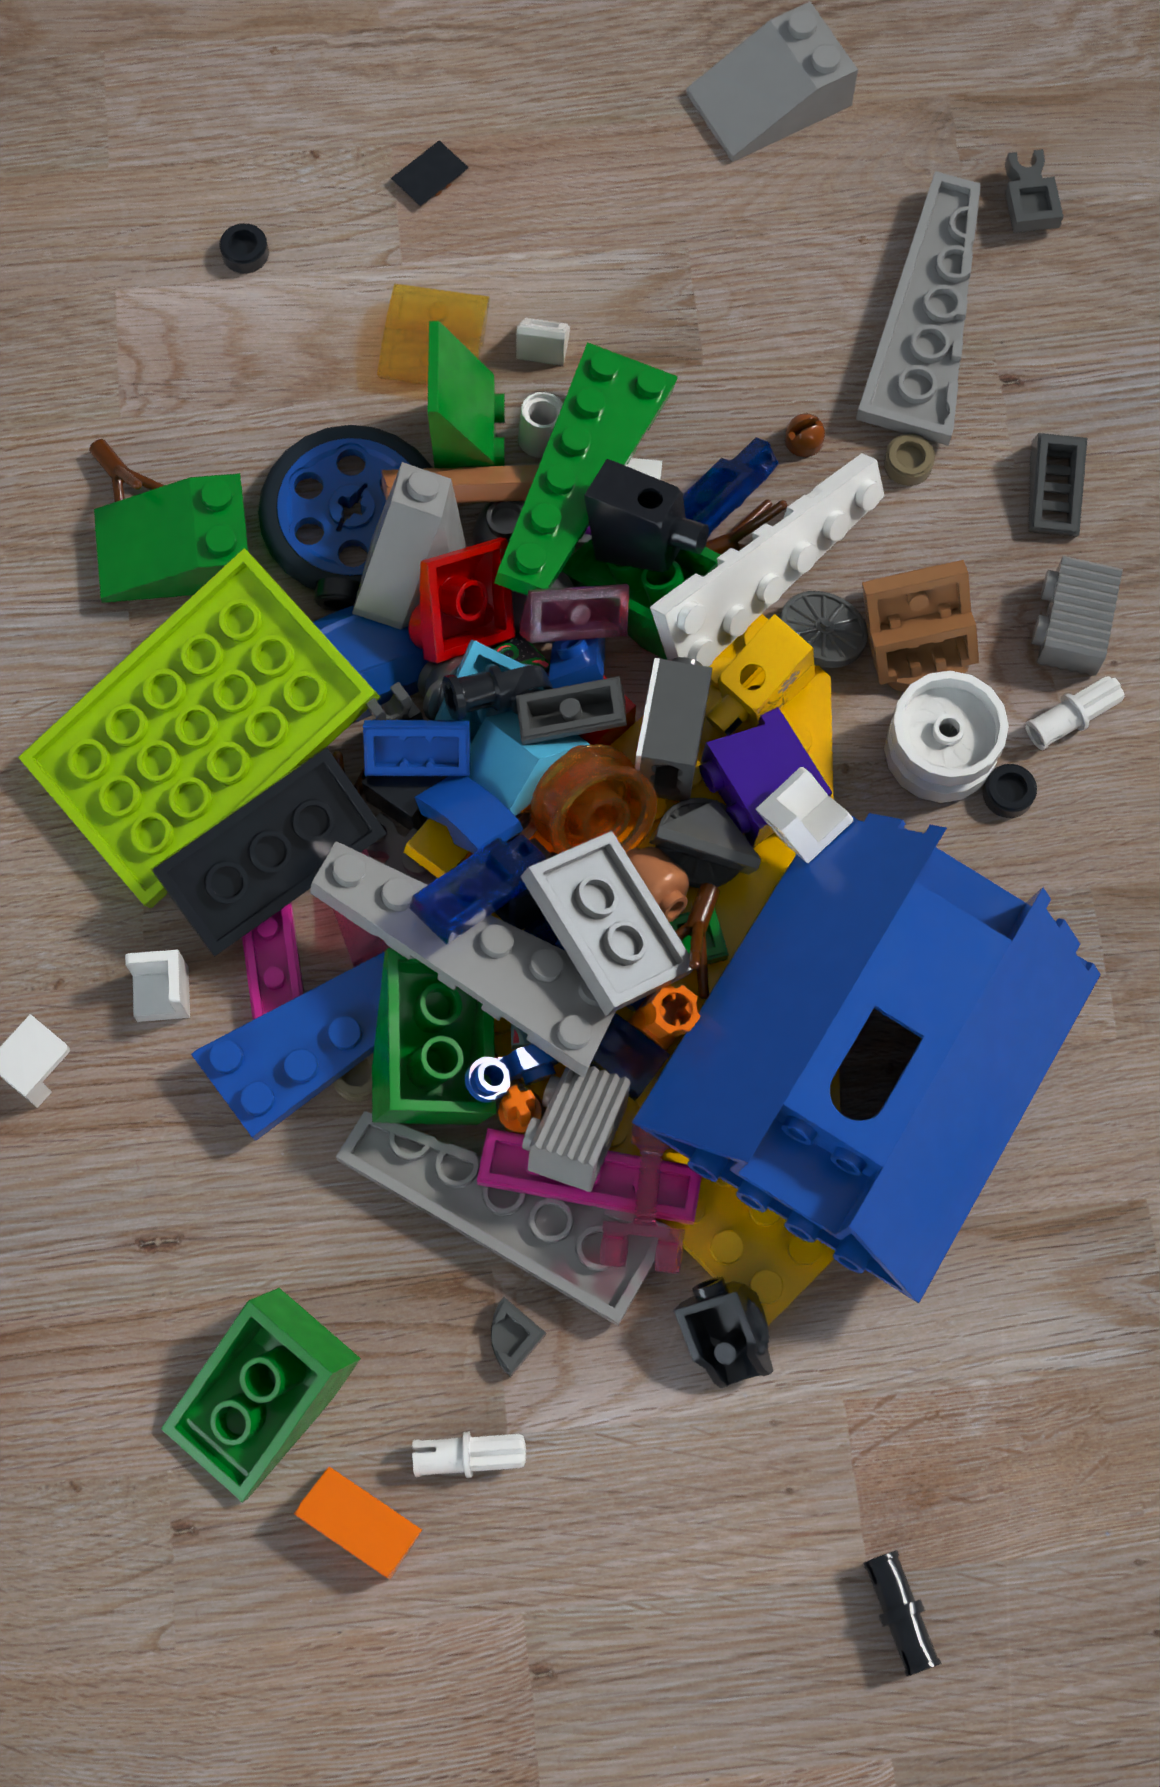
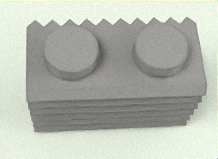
[1031,556,1123,676]
[522,1066,631,1192]

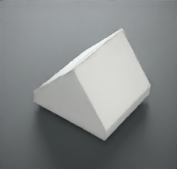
[516,318,570,366]

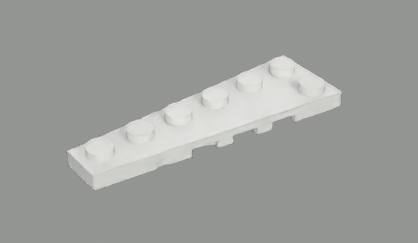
[650,453,884,667]

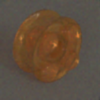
[531,745,658,854]

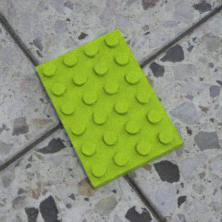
[18,548,380,908]

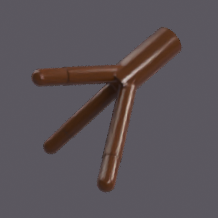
[89,439,165,502]
[705,500,788,555]
[675,883,720,999]

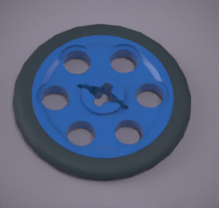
[258,425,433,590]

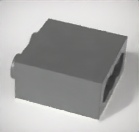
[633,657,712,802]

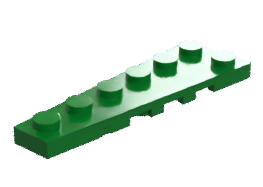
[494,342,678,601]

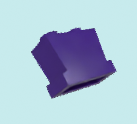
[699,707,832,848]

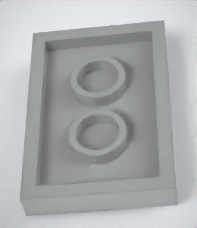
[521,831,693,1016]

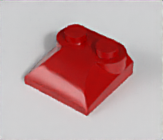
[409,537,515,663]

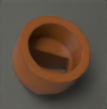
[785,413,825,457]

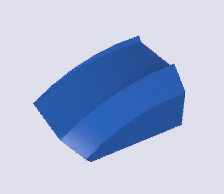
[313,605,429,722]

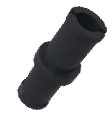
[863,1550,941,1677]

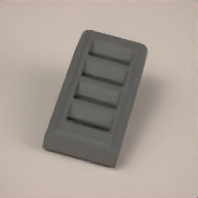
[1028,433,1087,537]

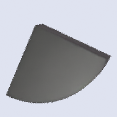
[491,1297,546,1378]

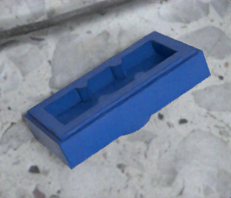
[549,624,606,688]
[363,720,471,776]

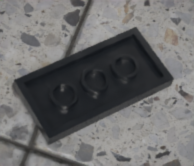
[151,747,387,957]

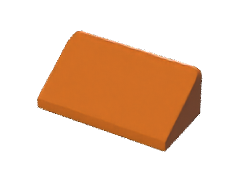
[294,1467,422,1579]

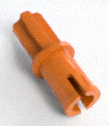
[498,1085,542,1135]

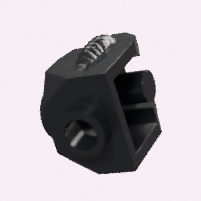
[674,1277,774,1388]

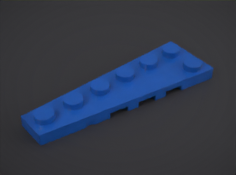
[191,901,492,1141]

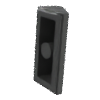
[516,676,627,745]

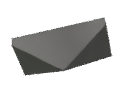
[649,800,761,875]

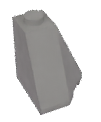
[352,462,466,629]

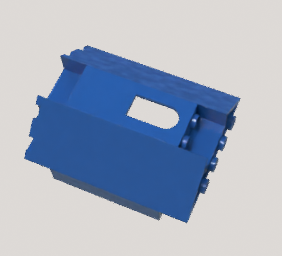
[632,813,1101,1304]

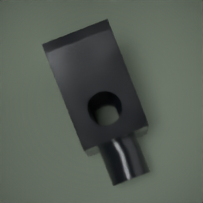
[584,459,709,572]

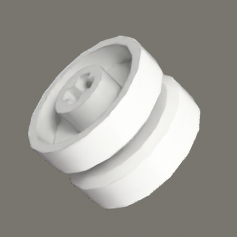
[884,670,1009,803]

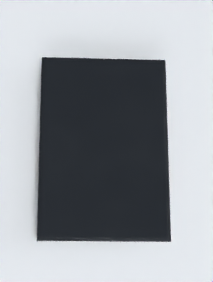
[391,140,469,206]

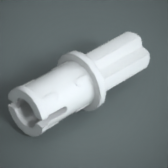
[1025,676,1125,750]
[412,1431,526,1478]

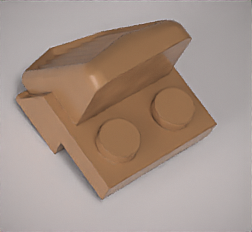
[862,560,979,692]

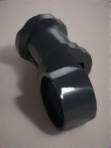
[442,664,554,721]

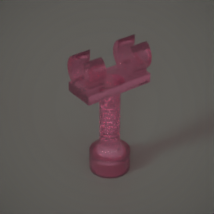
[600,1123,685,1274]

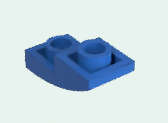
[414,776,523,857]

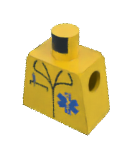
[706,614,815,737]

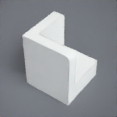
[756,767,853,864]
[125,950,190,1022]
[0,1014,70,1108]

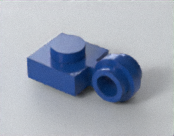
[465,1044,559,1102]

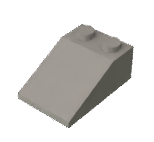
[686,1,858,162]

